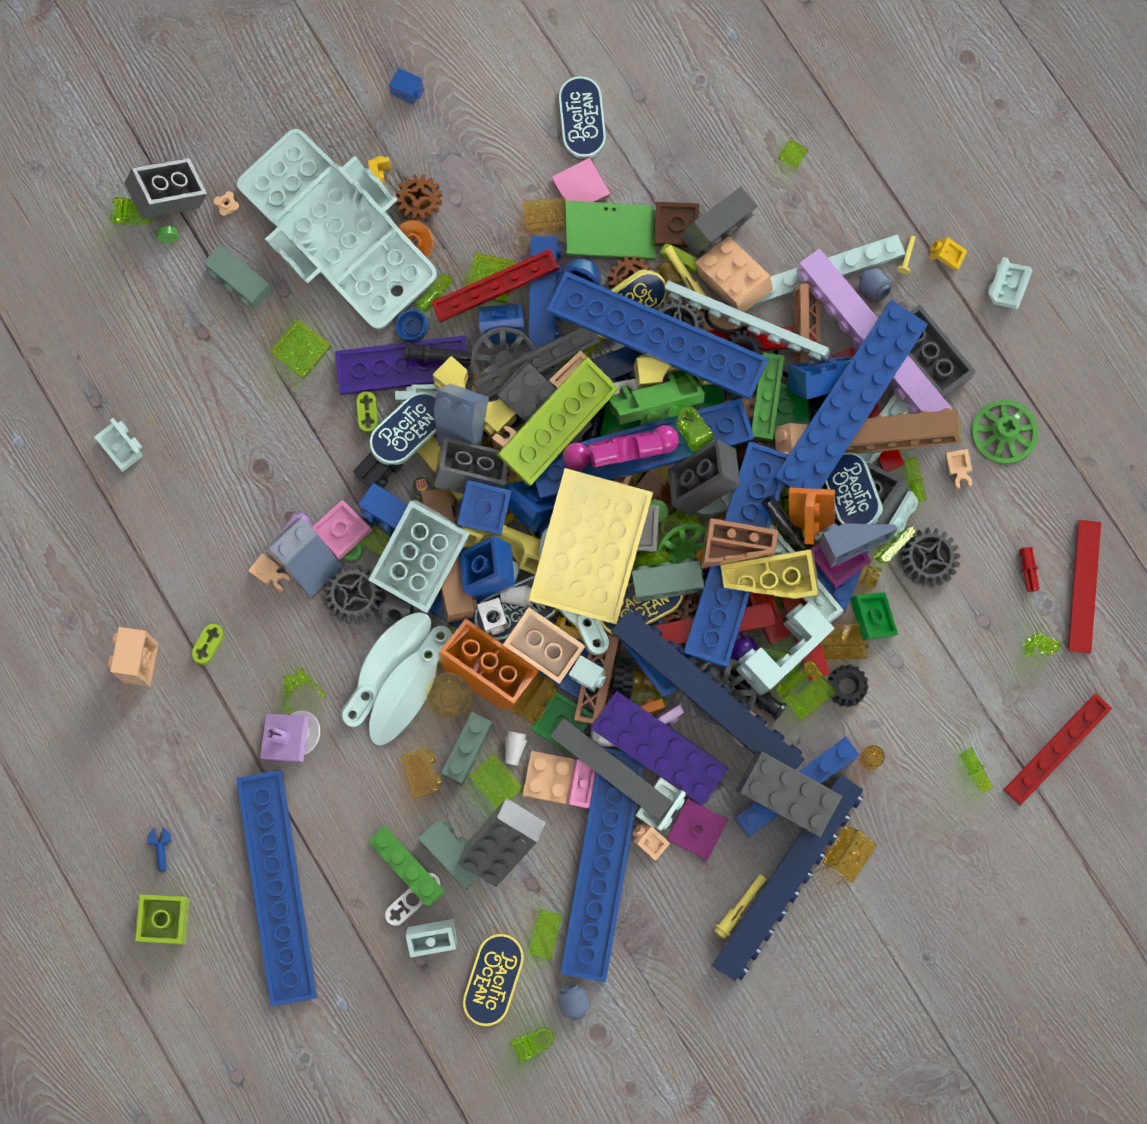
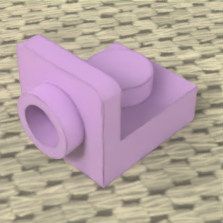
[655,704,684,726]

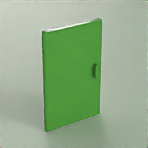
[564,200,656,260]

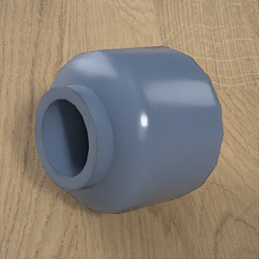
[859,269,891,301]
[557,984,591,1021]

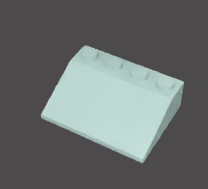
[369,500,470,613]

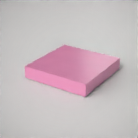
[552,158,610,202]
[311,500,372,560]

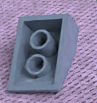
[434,384,489,447]
[265,518,343,597]
[819,523,897,567]

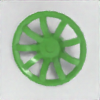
[972,400,1038,464]
[654,523,706,577]

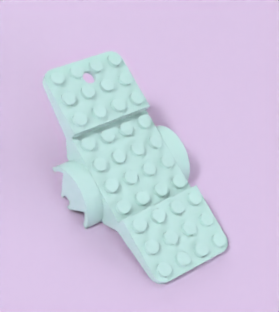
[237,129,437,330]

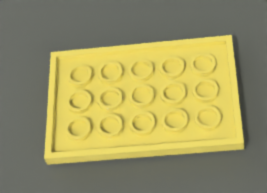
[529,468,653,624]

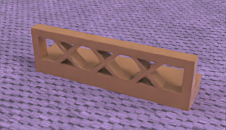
[793,283,821,364]
[574,635,621,724]

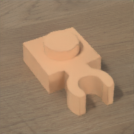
[945,449,972,490]
[249,554,290,591]

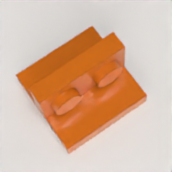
[789,488,835,544]

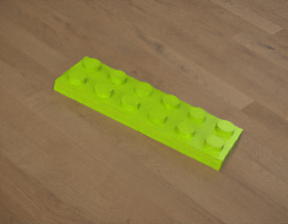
[497,357,619,486]

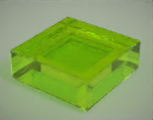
[778,139,808,169]

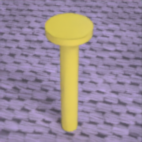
[897,236,915,274]

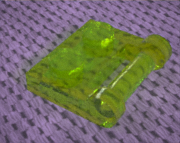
[776,660,836,720]

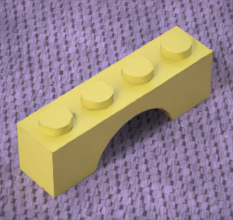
[634,355,711,390]
[433,356,516,436]
[461,525,540,574]

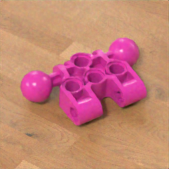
[563,425,679,471]

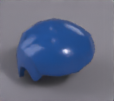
[395,309,429,342]

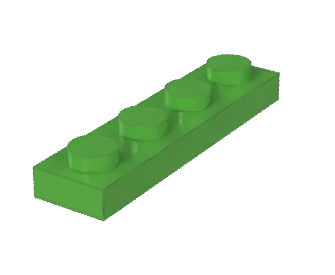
[751,352,784,442]
[368,826,446,908]

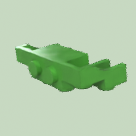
[606,372,704,425]

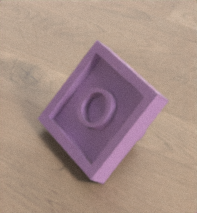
[260,714,309,762]

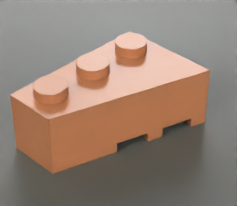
[700,518,778,568]

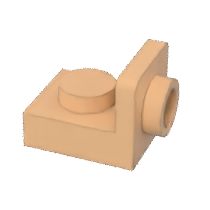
[631,822,670,861]

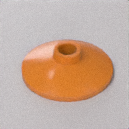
[398,220,433,258]

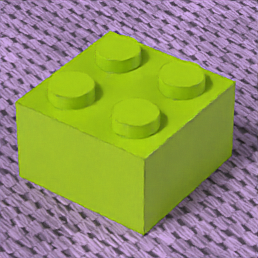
[135,894,190,945]

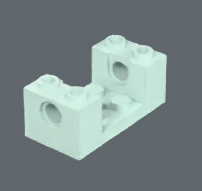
[736,601,835,696]

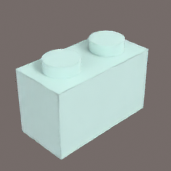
[406,919,458,958]

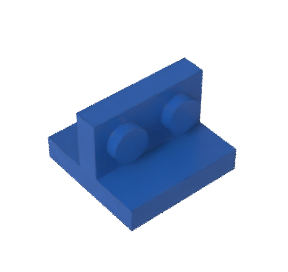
[478,303,524,345]
[456,480,511,535]
[504,480,556,533]

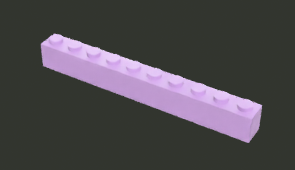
[796,248,952,414]

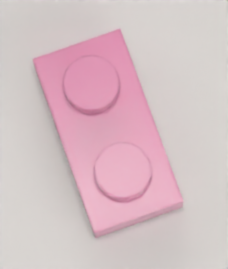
[566,759,596,809]

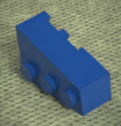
[788,356,852,399]

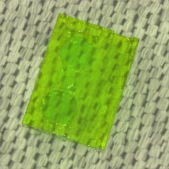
[469,754,523,809]

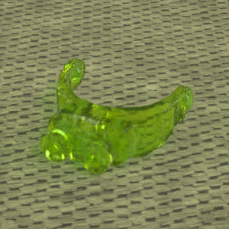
[283,668,326,715]

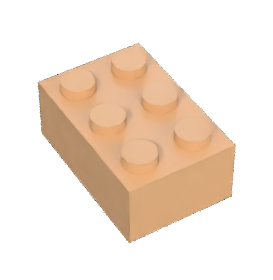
[695,236,773,312]
[503,606,585,684]
[108,627,158,686]

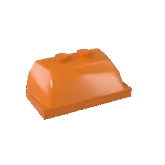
[439,619,539,710]

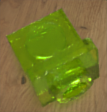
[1023,632,1062,657]

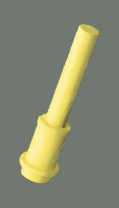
[664,245,710,309]
[714,874,767,940]

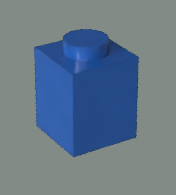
[389,68,424,105]

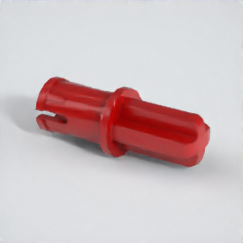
[1019,547,1040,592]

